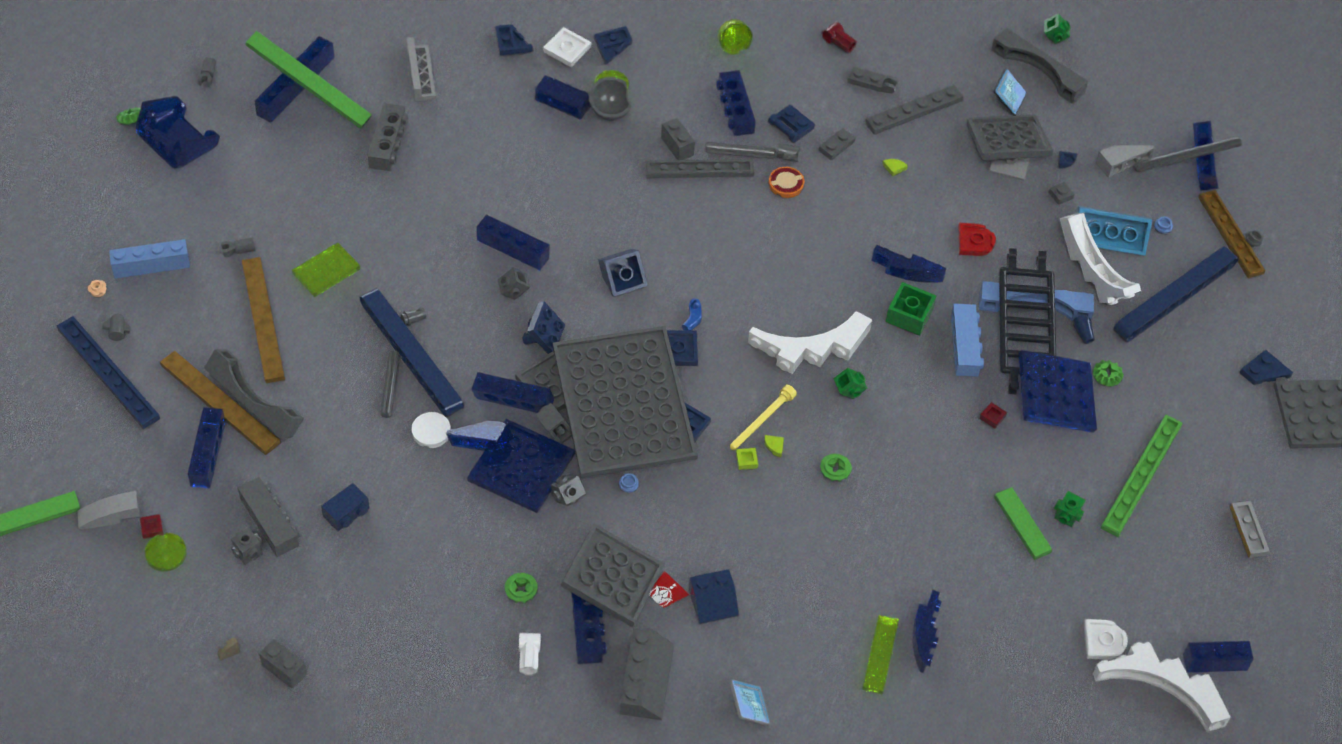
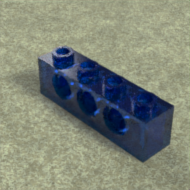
[716,70,756,136]
[471,372,555,413]
[188,407,226,488]
[571,592,606,664]

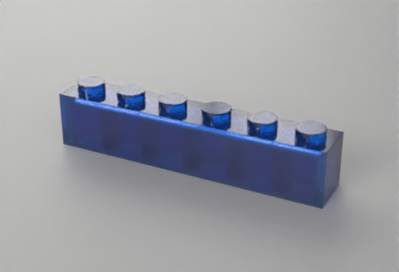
[254,36,335,123]

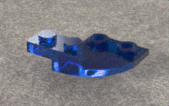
[871,245,947,283]
[913,590,942,673]

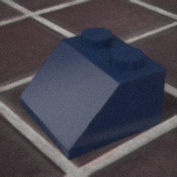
[598,249,648,297]
[688,569,739,624]

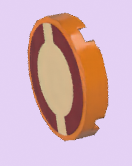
[768,167,805,198]

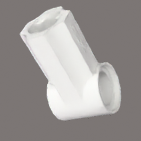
[519,633,541,675]

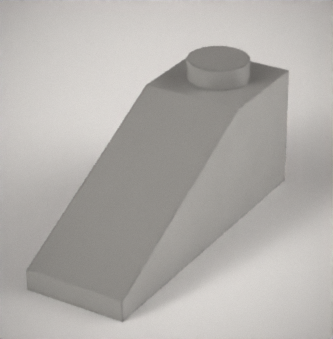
[1096,145,1155,178]

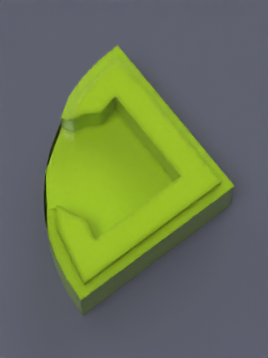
[882,159,908,176]
[764,435,784,457]

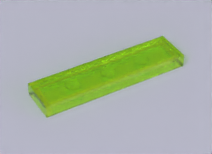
[862,615,899,695]

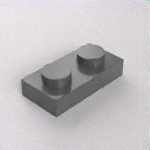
[819,128,856,161]

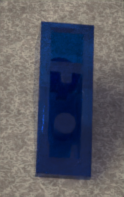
[446,421,513,454]

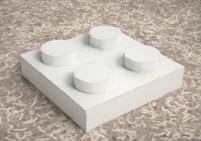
[543,27,591,67]

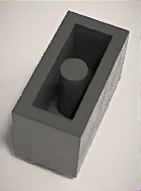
[661,118,695,160]
[536,403,572,445]
[259,639,307,689]

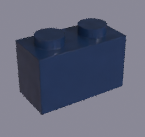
[321,483,370,531]

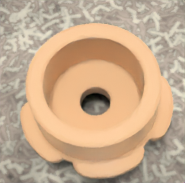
[88,280,107,297]

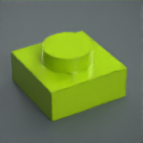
[736,448,758,470]

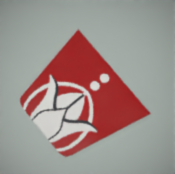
[649,571,690,608]

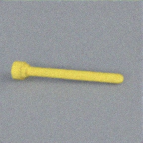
[730,384,797,450]

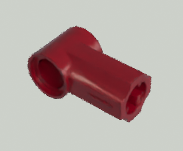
[822,22,857,53]

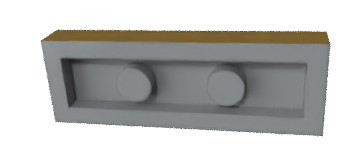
[1230,501,1270,558]

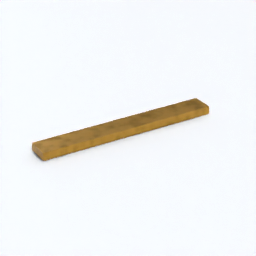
[242,257,285,383]
[160,351,280,455]

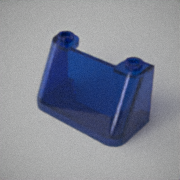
[136,96,220,169]

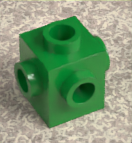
[1044,14,1071,44]
[833,368,868,399]
[1054,491,1086,527]

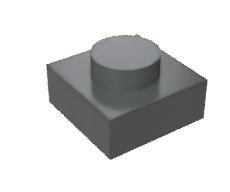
[1048,182,1074,205]

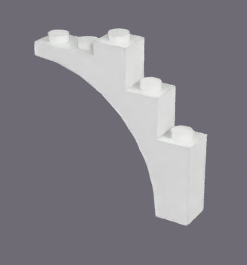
[1060,213,1141,305]
[748,311,872,374]
[1093,642,1231,732]

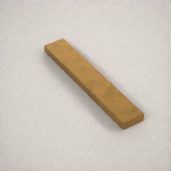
[1198,190,1266,278]

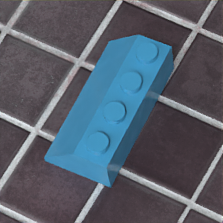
[1077,206,1152,256]

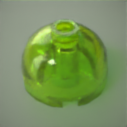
[717,19,753,54]

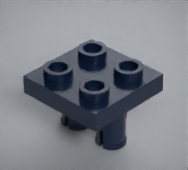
[522,301,565,354]

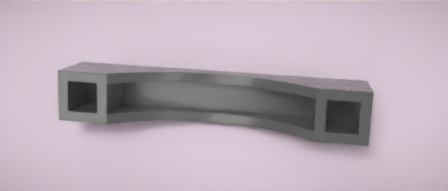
[991,28,1088,104]
[204,349,304,438]

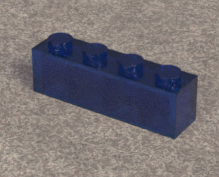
[1193,120,1219,191]
[477,214,550,271]

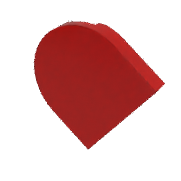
[958,223,996,256]

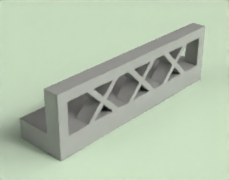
[407,37,436,101]

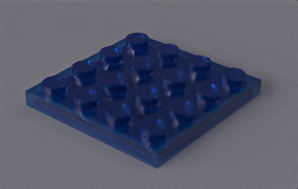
[1018,350,1097,433]
[467,419,575,513]

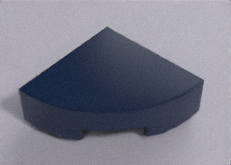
[1058,151,1078,168]

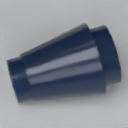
[1073,315,1095,344]

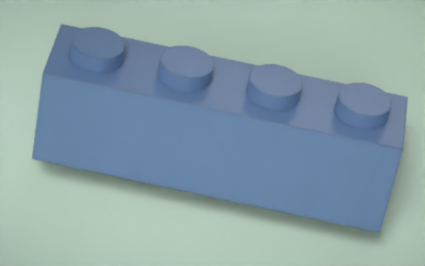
[109,239,190,279]
[951,304,984,377]

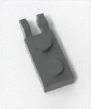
[847,66,898,93]

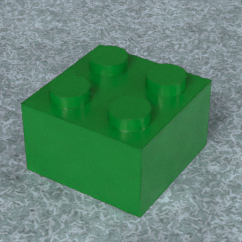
[885,282,937,335]

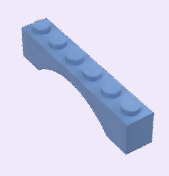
[979,281,1094,321]

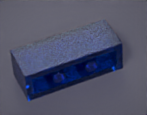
[535,75,591,120]
[1183,641,1254,673]

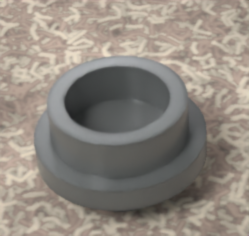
[1245,230,1263,247]

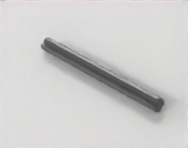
[1135,137,1242,172]

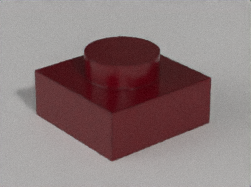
[979,402,1007,429]
[140,514,164,539]

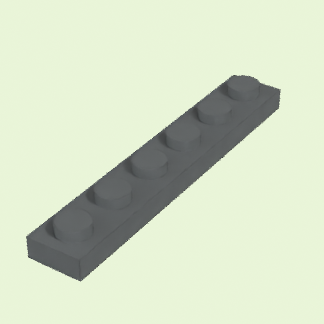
[865,85,964,135]

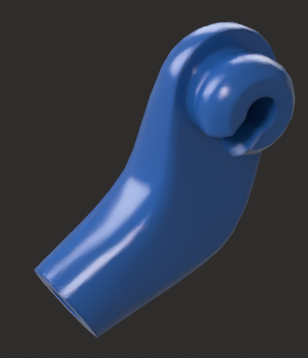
[682,298,702,331]

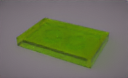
[292,242,360,297]

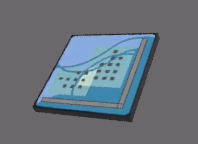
[993,68,1027,116]

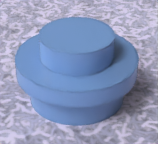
[1154,216,1173,233]
[619,473,639,493]

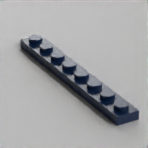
[56,316,160,429]

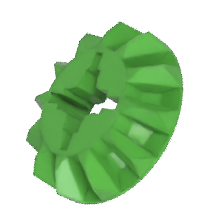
[116,107,146,124]
[1093,360,1124,386]
[820,454,852,482]
[505,573,538,603]

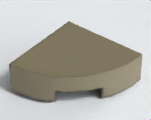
[218,637,240,661]

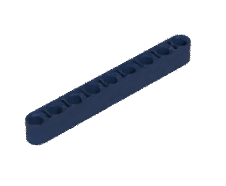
[1113,246,1239,342]
[359,288,464,417]

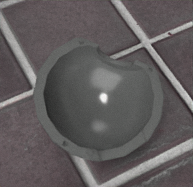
[589,77,632,120]

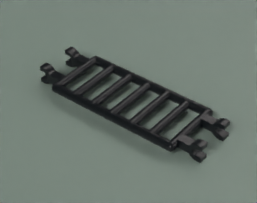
[999,248,1057,397]

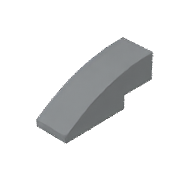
[77,491,140,530]

